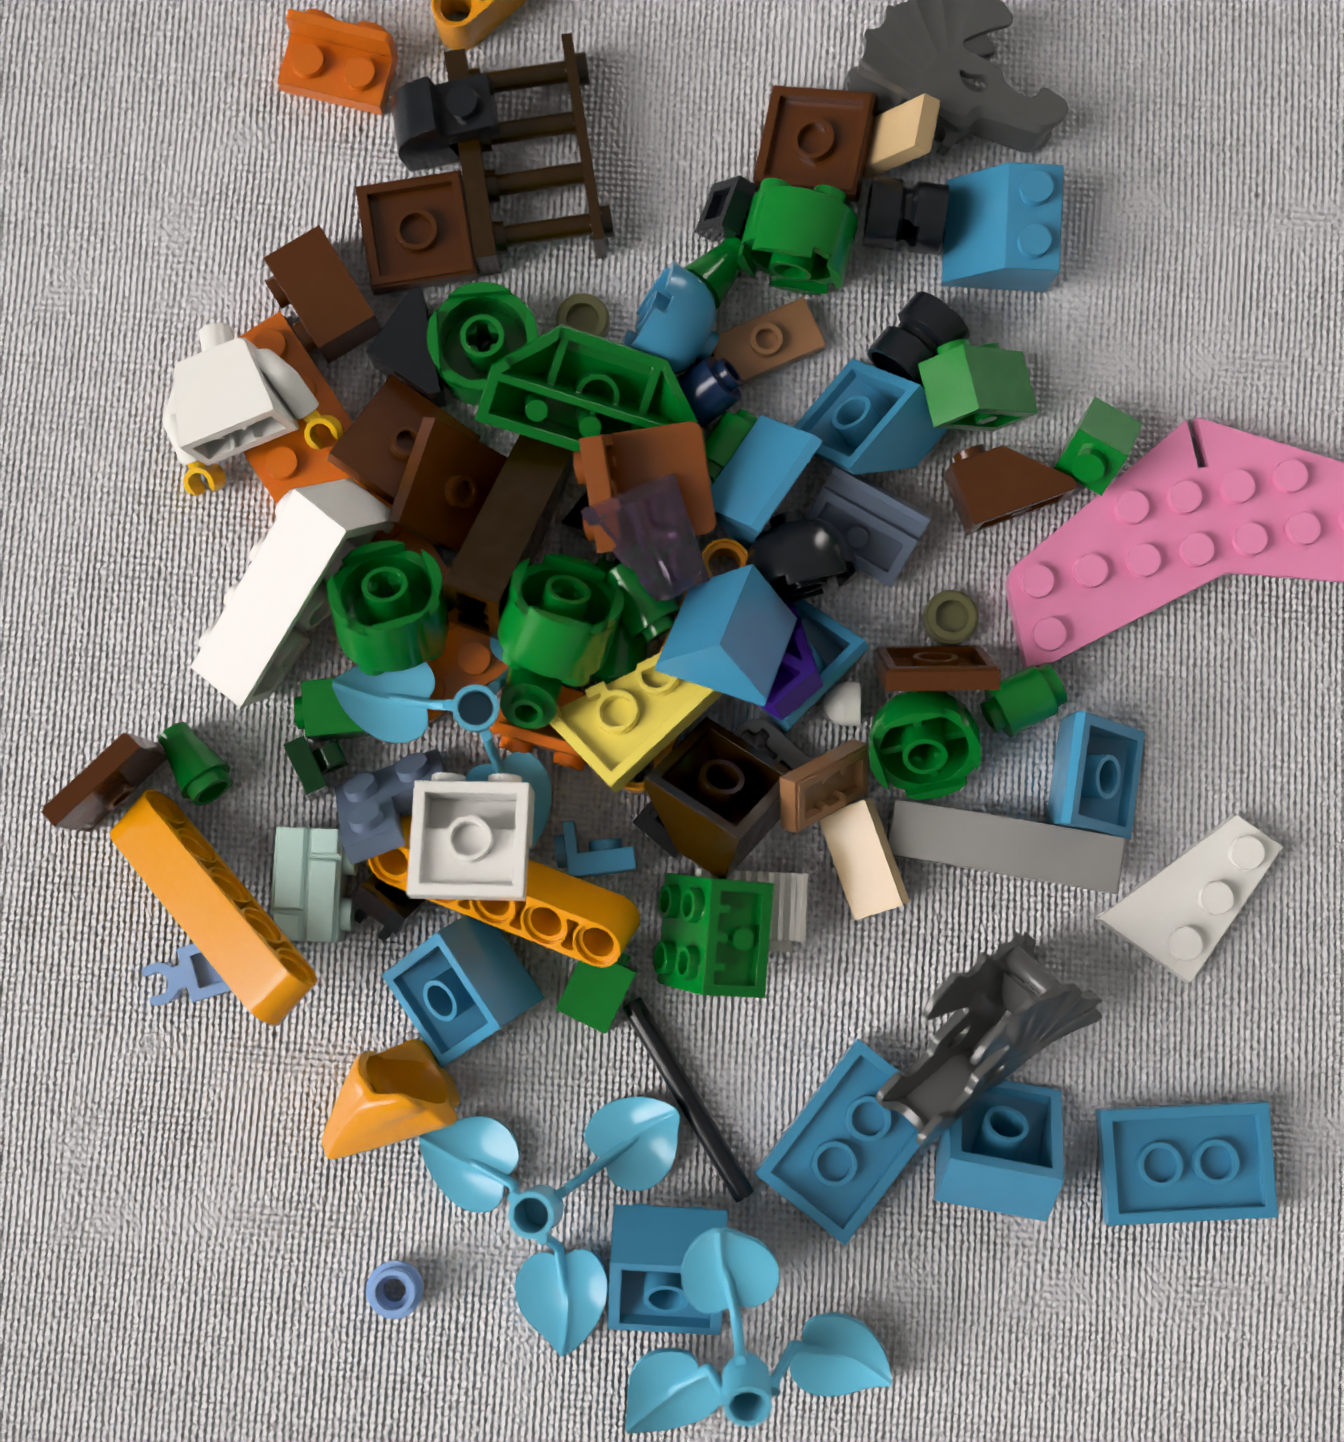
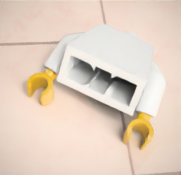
[163,323,343,496]

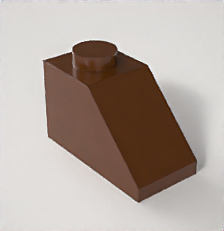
[943,444,1078,536]

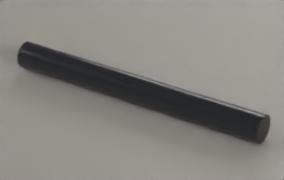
[622,996,755,1203]

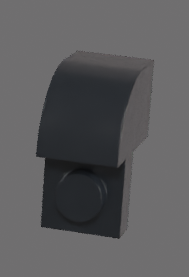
[391,73,500,172]

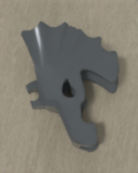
[845,0,1068,156]
[876,931,1103,1147]

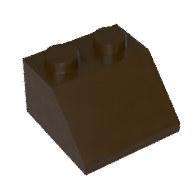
[643,716,791,879]

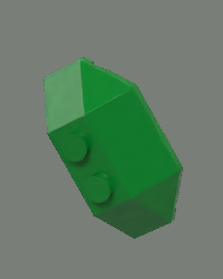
[475,324,704,451]

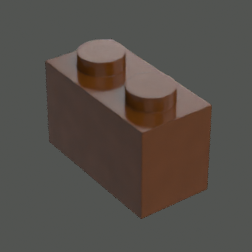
[263,225,382,364]

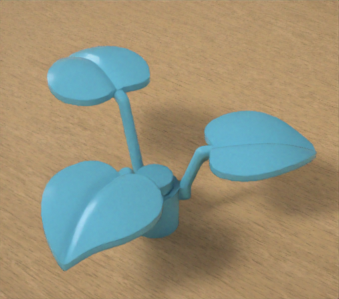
[332,638,552,851]
[419,1096,681,1357]
[625,1227,892,1433]

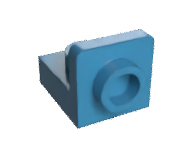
[554,820,637,878]

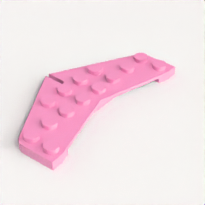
[1005,417,1344,669]

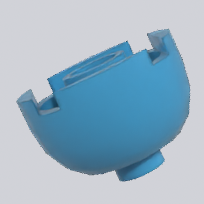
[621,262,719,374]

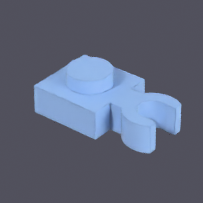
[141,943,232,1005]

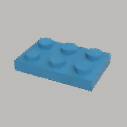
[754,1038,920,1245]
[1096,1100,1278,1226]

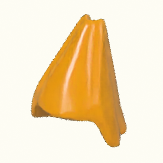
[322,1039,460,1159]

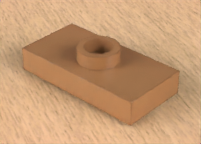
[711,297,826,387]
[780,739,868,834]

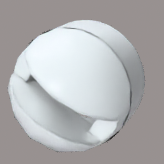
[823,682,861,726]

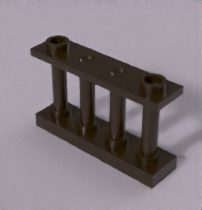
[444,33,614,276]

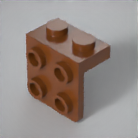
[573,421,717,553]

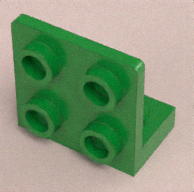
[653,873,774,998]

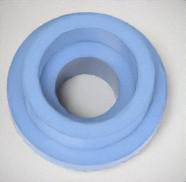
[366,1260,424,1319]

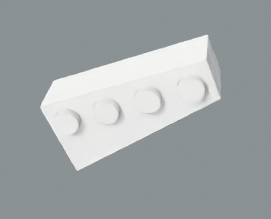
[191,478,395,708]

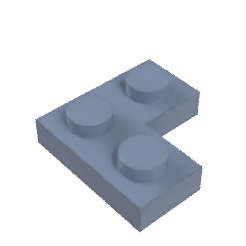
[334,748,446,865]

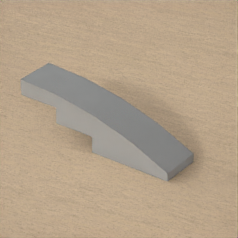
[888,799,1127,894]

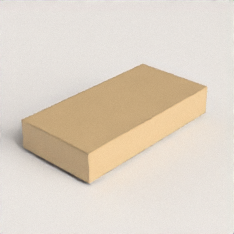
[863,93,940,179]
[819,797,910,921]

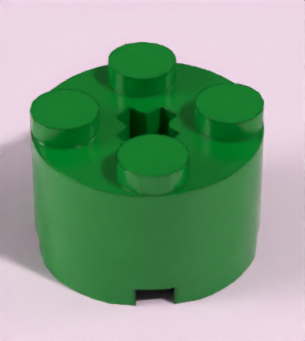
[737,178,858,295]
[427,282,539,407]
[327,540,449,676]
[498,554,624,687]

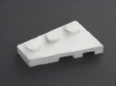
[1094,815,1283,983]

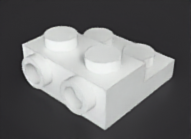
[407,772,535,901]

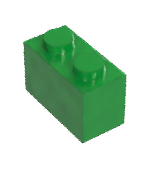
[918,339,1038,432]

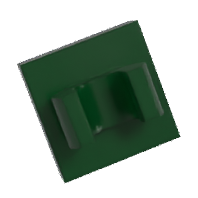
[283,735,348,801]

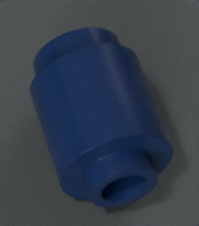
[678,356,743,429]

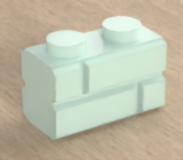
[270,827,359,942]

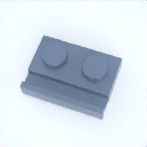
[805,465,932,588]

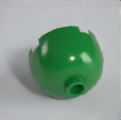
[868,691,981,800]

